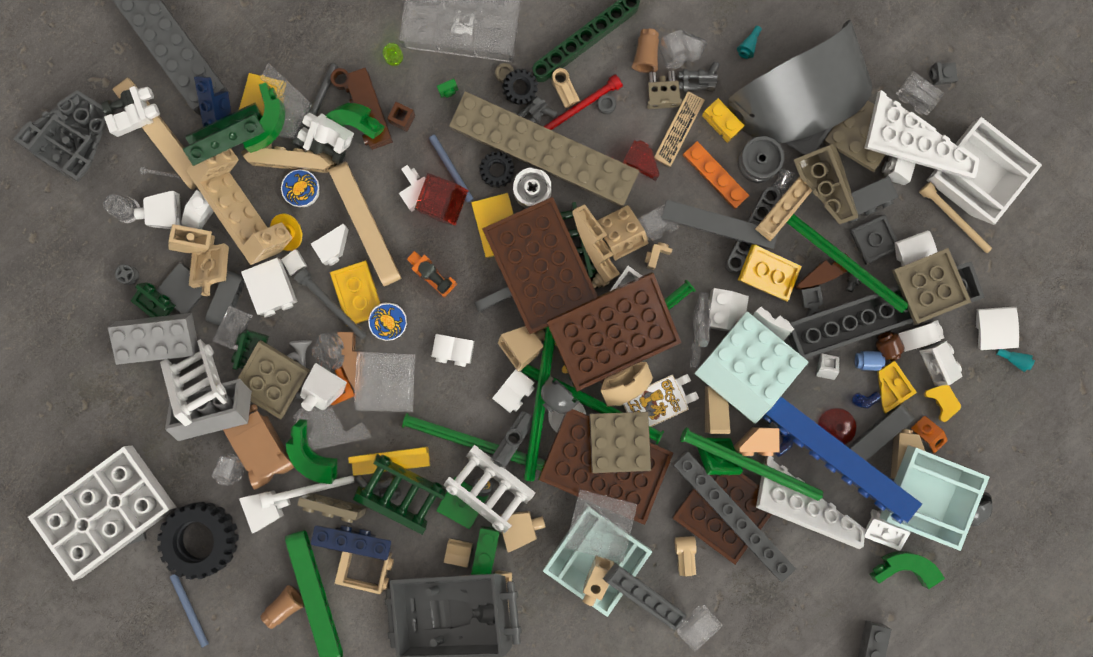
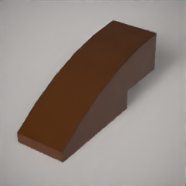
[794,253,850,290]

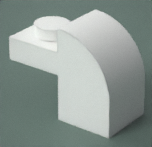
[399,165,429,212]
[898,320,944,352]

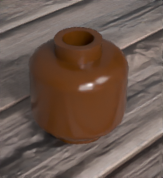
[875,331,905,361]

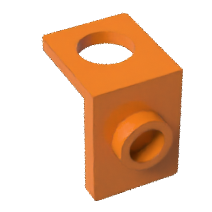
[911,416,948,454]

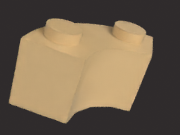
[601,362,653,406]

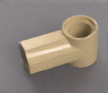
[551,68,580,108]
[675,536,696,576]

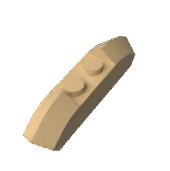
[241,144,336,173]

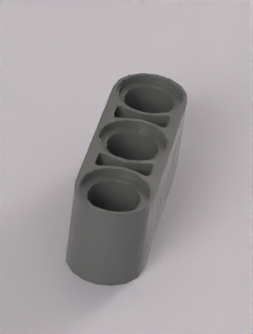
[206,270,245,328]

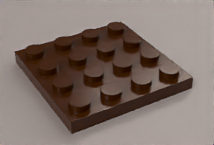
[672,473,772,565]

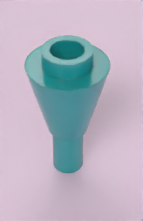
[737,26,762,59]
[996,349,1035,372]

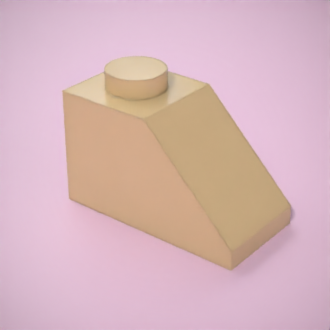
[169,224,212,253]

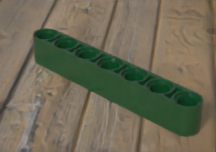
[532,0,640,82]

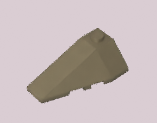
[794,143,859,224]

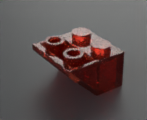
[414,173,469,226]

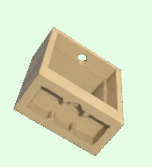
[335,551,394,594]

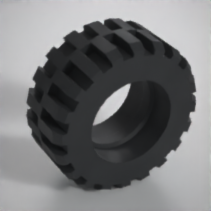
[157,502,239,580]

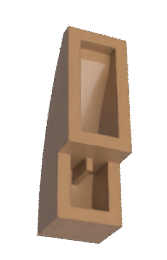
[337,332,363,390]

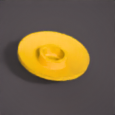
[270,213,302,251]

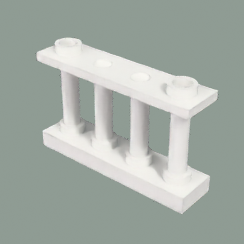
[160,339,227,426]
[444,445,535,533]

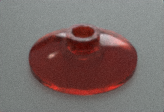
[818,408,856,445]

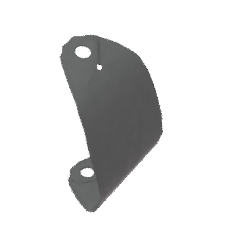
[727,20,872,143]

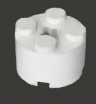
[513,168,551,208]

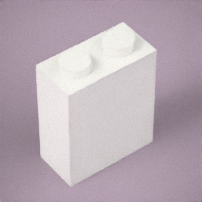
[241,258,297,317]

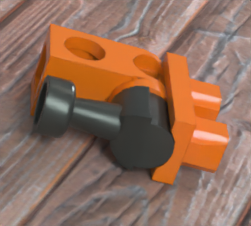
[407,251,457,298]

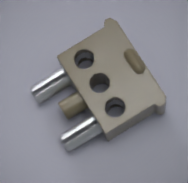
[647,70,682,109]

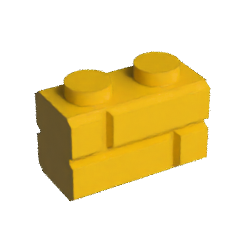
[702,98,745,143]

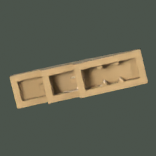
[572,204,620,283]

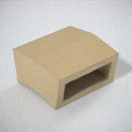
[444,538,473,568]

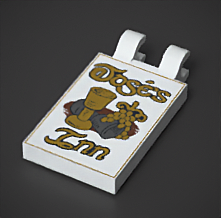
[623,374,699,427]

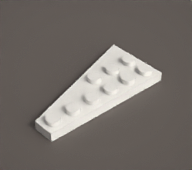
[865,90,980,179]
[756,456,866,549]

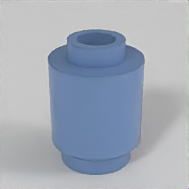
[855,351,885,371]

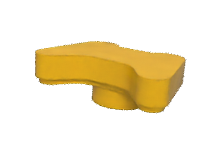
[924,385,961,422]

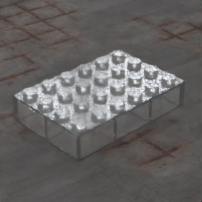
[399,0,522,62]

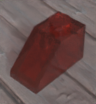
[623,140,660,181]

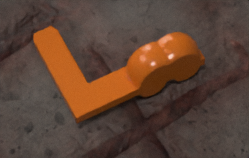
[331,364,355,405]

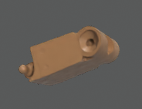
[223,404,295,490]

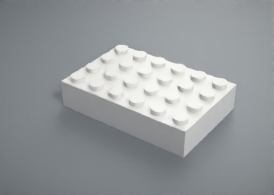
[28,446,177,581]

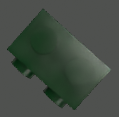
[131,282,176,317]
[231,329,269,370]

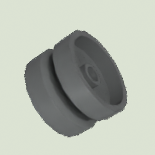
[738,136,784,183]

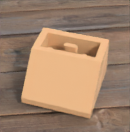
[734,427,779,456]

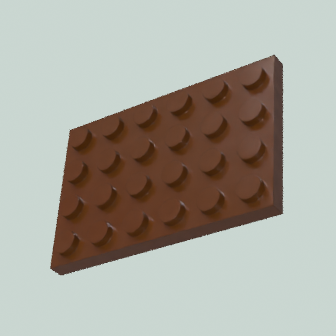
[482,197,598,335]
[546,272,681,391]
[538,409,674,525]

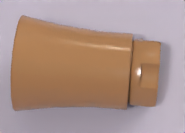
[632,28,659,73]
[260,585,305,629]

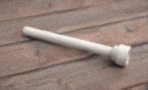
[259,476,355,509]

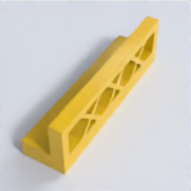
[348,447,431,476]

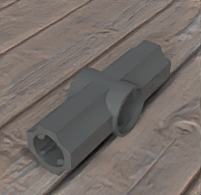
[490,411,533,469]

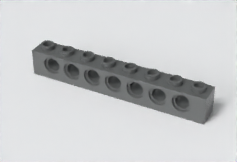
[671,451,796,582]

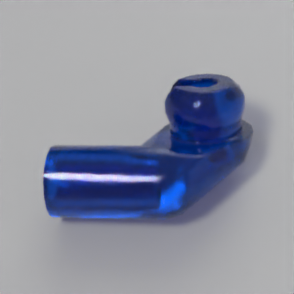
[775,433,794,457]

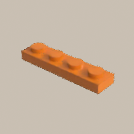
[683,141,750,210]

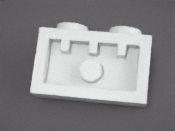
[865,509,911,551]

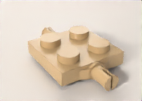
[189,235,229,296]

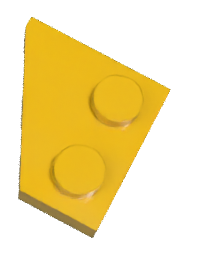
[877,361,917,413]

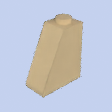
[705,386,730,434]
[891,429,925,479]

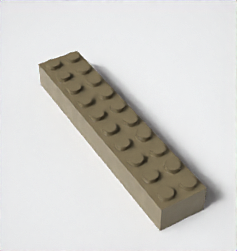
[449,91,639,208]

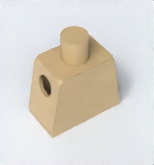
[498,326,545,372]
[499,511,546,552]
[583,554,614,606]

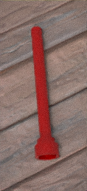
[544,74,623,130]

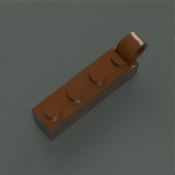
[331,67,393,150]

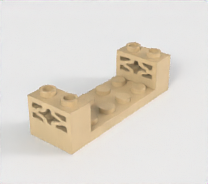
[186,148,293,265]

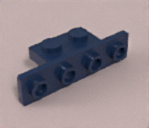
[194,76,232,127]
[311,525,392,560]

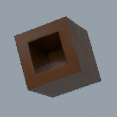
[387,102,416,132]

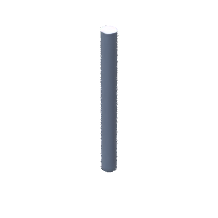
[429,135,474,203]
[170,574,209,648]

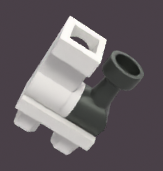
[101,86,160,137]
[297,113,354,165]

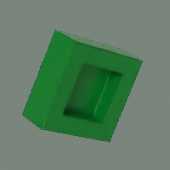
[437,79,458,98]

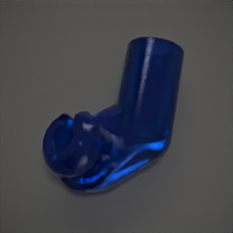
[852,391,882,409]

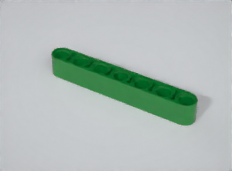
[285,530,343,657]

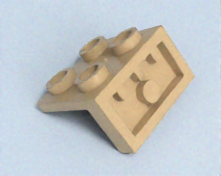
[597,205,649,261]

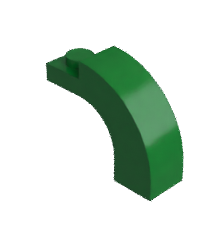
[243,82,285,153]
[325,103,385,139]
[286,419,338,484]
[869,551,945,589]

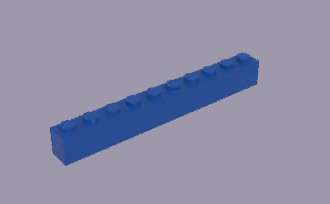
[762,397,922,524]

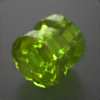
[383,43,403,66]

